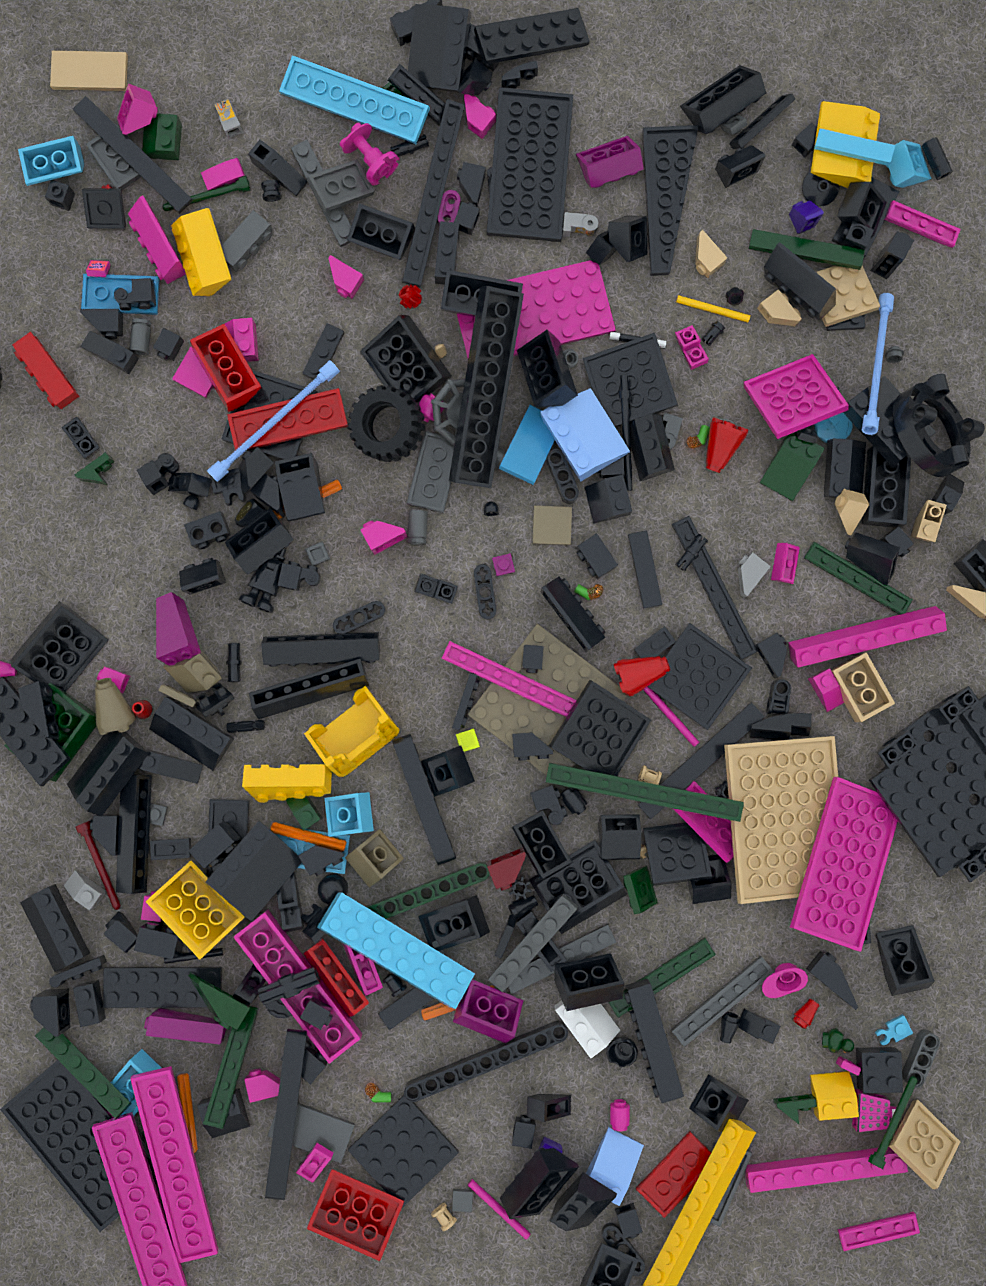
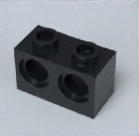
[184,511,231,550]

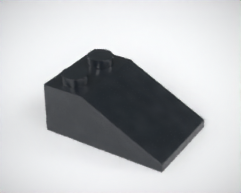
[418,895,490,951]
[876,925,935,996]
[580,1242,638,1286]

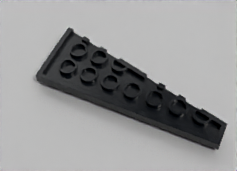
[642,125,698,276]

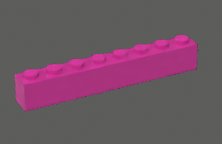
[788,606,947,668]
[745,1147,908,1193]

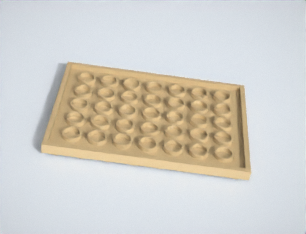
[724,736,838,904]

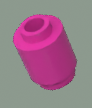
[610,1099,630,1131]

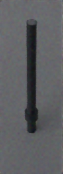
[619,375,633,491]

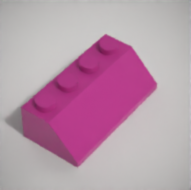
[128,195,186,284]

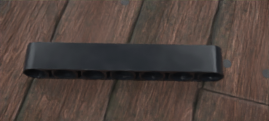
[392,734,456,866]

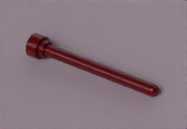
[75,821,121,910]

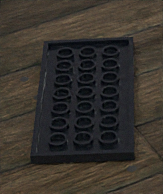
[487,87,573,242]
[0,1060,157,1232]

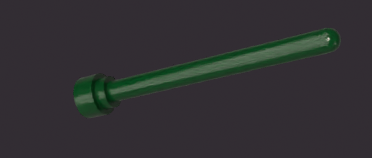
[162,175,251,211]
[868,1076,917,1169]

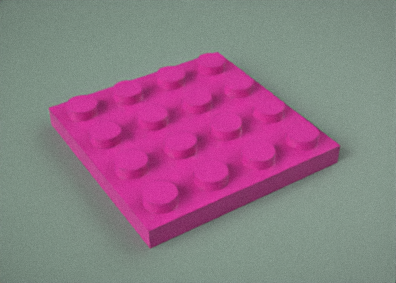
[743,354,849,439]

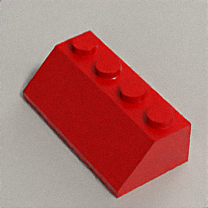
[190,324,261,412]

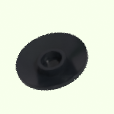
[802,171,840,206]

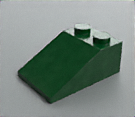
[759,432,825,501]
[188,972,250,1030]

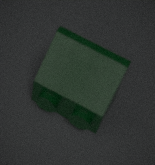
[142,114,182,160]

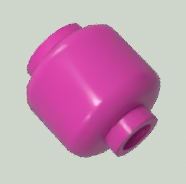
[419,393,444,423]

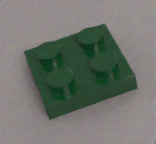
[623,866,658,914]

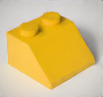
[810,1071,859,1121]

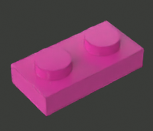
[296,1143,333,1183]

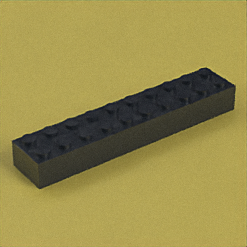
[449,286,524,488]

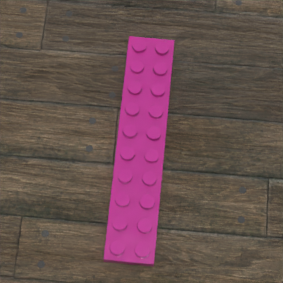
[130,1066,219,1263]
[92,1112,188,1286]

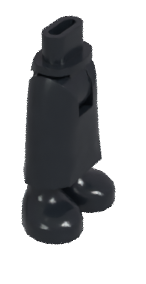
[238,548,286,613]

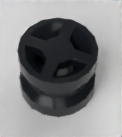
[261,180,281,202]

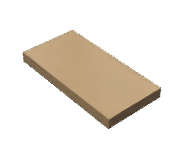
[50,51,128,91]

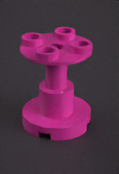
[339,123,400,185]

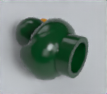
[822,1028,854,1053]

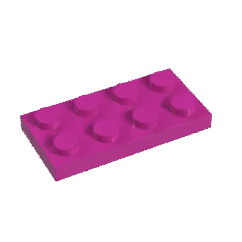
[673,781,734,863]

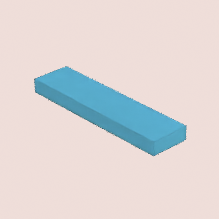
[814,128,895,166]

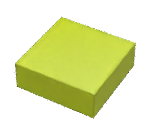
[456,729,480,752]

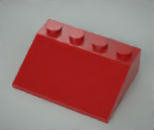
[307,1169,404,1261]

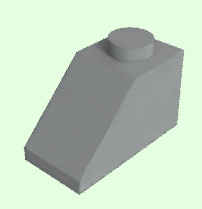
[738,552,771,598]
[64,870,107,911]

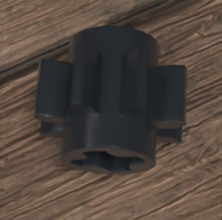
[509,876,532,900]

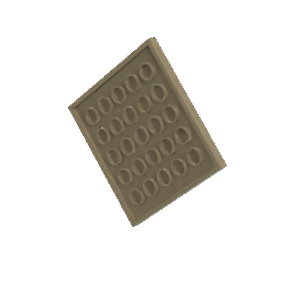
[467,624,626,776]

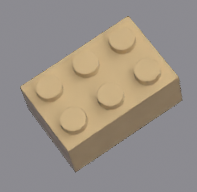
[831,652,895,722]

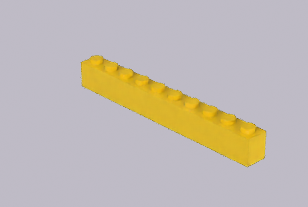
[643,1119,756,1286]

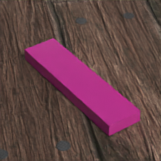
[884,200,961,248]
[838,1212,920,1251]

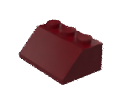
[487,847,526,891]

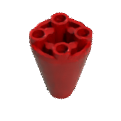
[706,417,749,473]
[614,656,670,697]

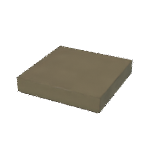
[533,506,572,546]

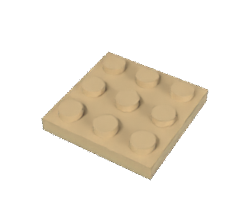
[817,266,880,327]
[889,1099,960,1189]

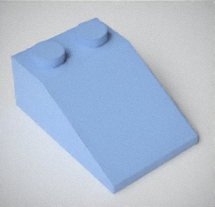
[586,1127,644,1206]

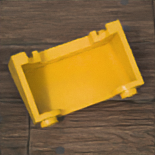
[304,686,400,777]

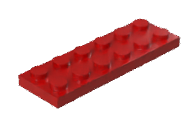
[227,388,348,451]

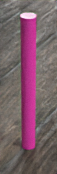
[643,687,699,747]
[467,1179,531,1240]

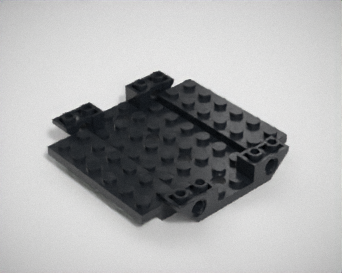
[869,686,986,882]

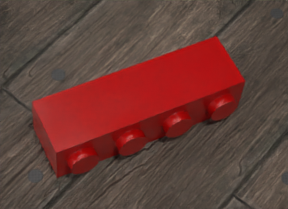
[12,332,80,409]
[303,939,369,1017]

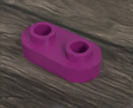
[438,190,461,225]

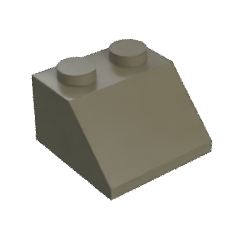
[163,649,222,693]
[345,829,404,888]

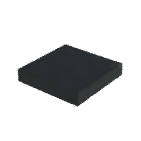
[82,188,126,229]

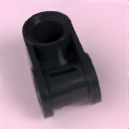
[766,679,791,715]

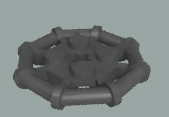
[431,379,465,447]

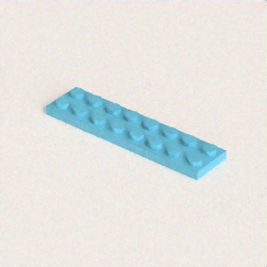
[279,55,430,144]

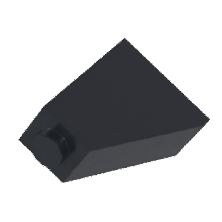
[845,532,900,586]

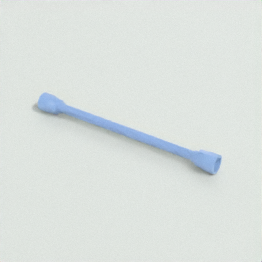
[862,293,894,435]
[207,360,340,482]

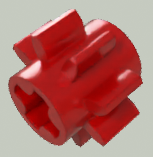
[399,285,422,309]

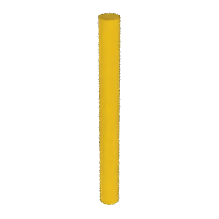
[676,295,751,323]

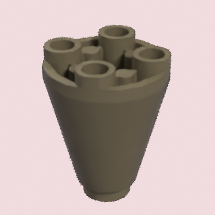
[95,678,136,735]

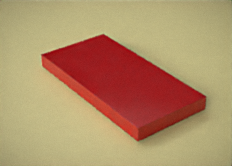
[636,1131,712,1218]

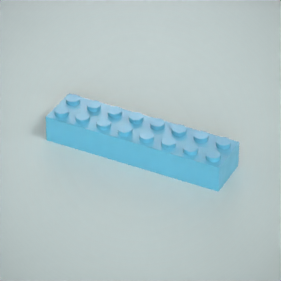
[317,892,475,1009]

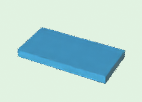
[81,274,160,315]
[499,405,555,485]

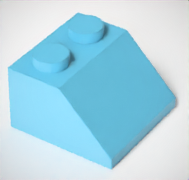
[886,140,931,188]
[324,792,374,837]

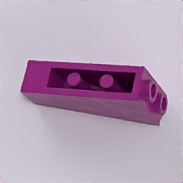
[156,592,201,666]
[144,1008,226,1044]

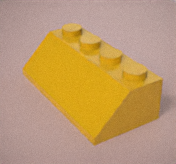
[171,208,231,296]

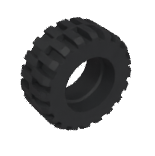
[348,385,425,462]

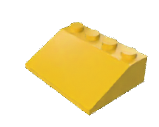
[811,101,880,188]
[145,860,245,960]

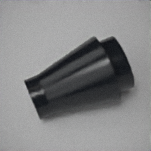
[508,895,538,919]
[720,1012,741,1044]

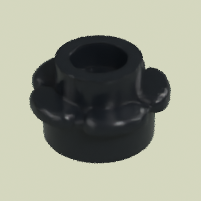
[725,287,744,306]

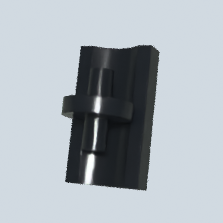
[195,683,235,717]

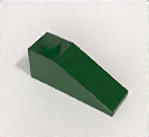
[286,796,323,830]

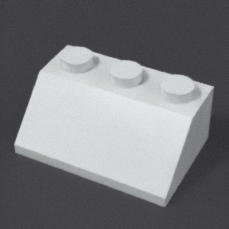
[554,1000,620,1058]

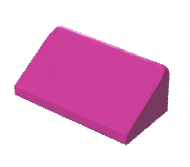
[771,543,800,584]

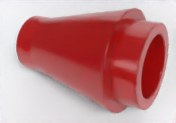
[132,700,152,719]
[792,999,819,1029]

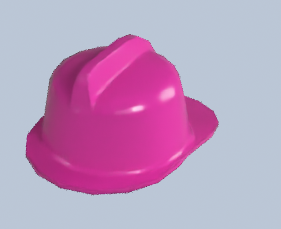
[762,963,808,998]

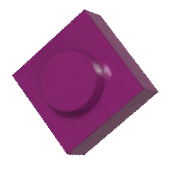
[492,553,515,577]

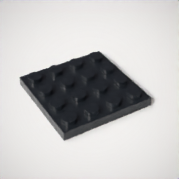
[583,332,678,428]
[221,370,318,460]
[648,623,752,730]
[549,680,651,776]
[348,1095,459,1209]

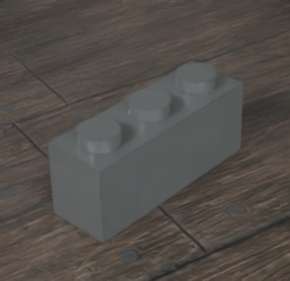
[221,210,273,272]

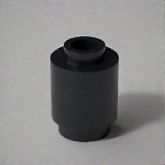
[560,787,587,815]

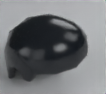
[317,873,348,905]
[606,1037,638,1068]

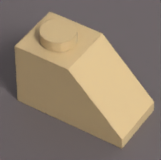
[695,230,727,278]
[835,489,869,535]

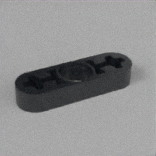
[474,564,496,620]
[333,601,386,634]
[602,1223,645,1276]

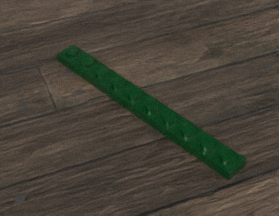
[546,763,744,822]

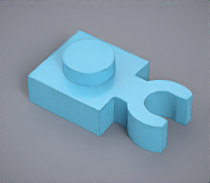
[875,1014,913,1045]

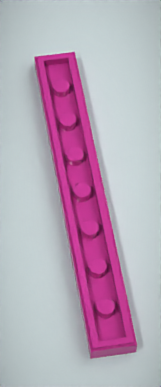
[441,641,577,717]

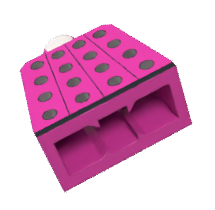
[852,1089,897,1132]

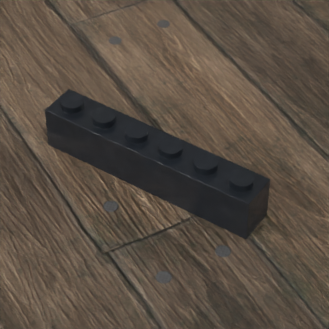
[261,632,380,667]
[249,659,369,720]
[116,774,152,894]
[624,978,684,1104]

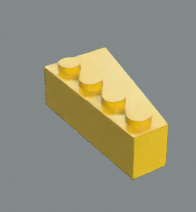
[242,764,332,803]

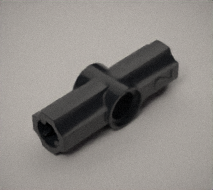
[258,966,320,1005]

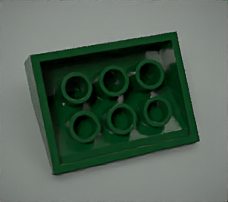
[4,683,96,782]

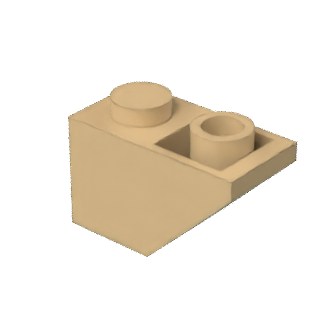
[757,289,802,326]
[911,500,947,542]

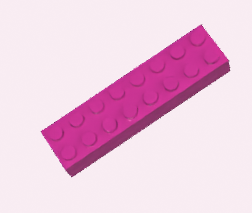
[234,909,362,1064]

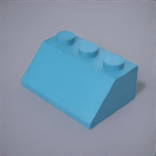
[18,136,84,186]

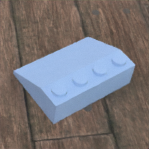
[540,388,630,482]

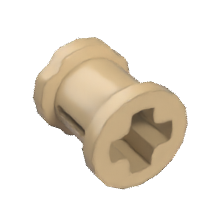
[638,765,662,784]
[431,1203,457,1231]

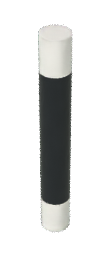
[609,332,666,348]

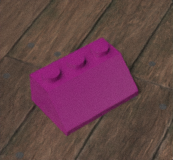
[576,136,644,188]
[453,979,524,1043]

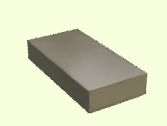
[158,684,198,708]

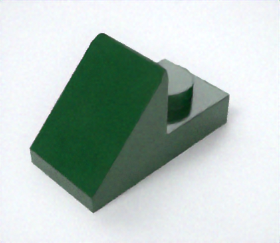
[74,452,115,485]
[773,1094,817,1124]

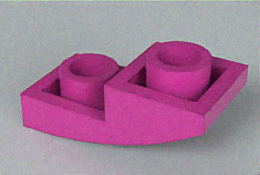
[201,158,245,191]
[675,325,709,370]

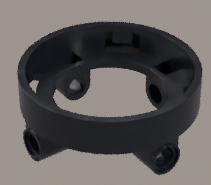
[893,374,985,477]

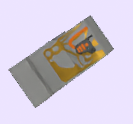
[214,99,243,139]
[562,212,598,237]

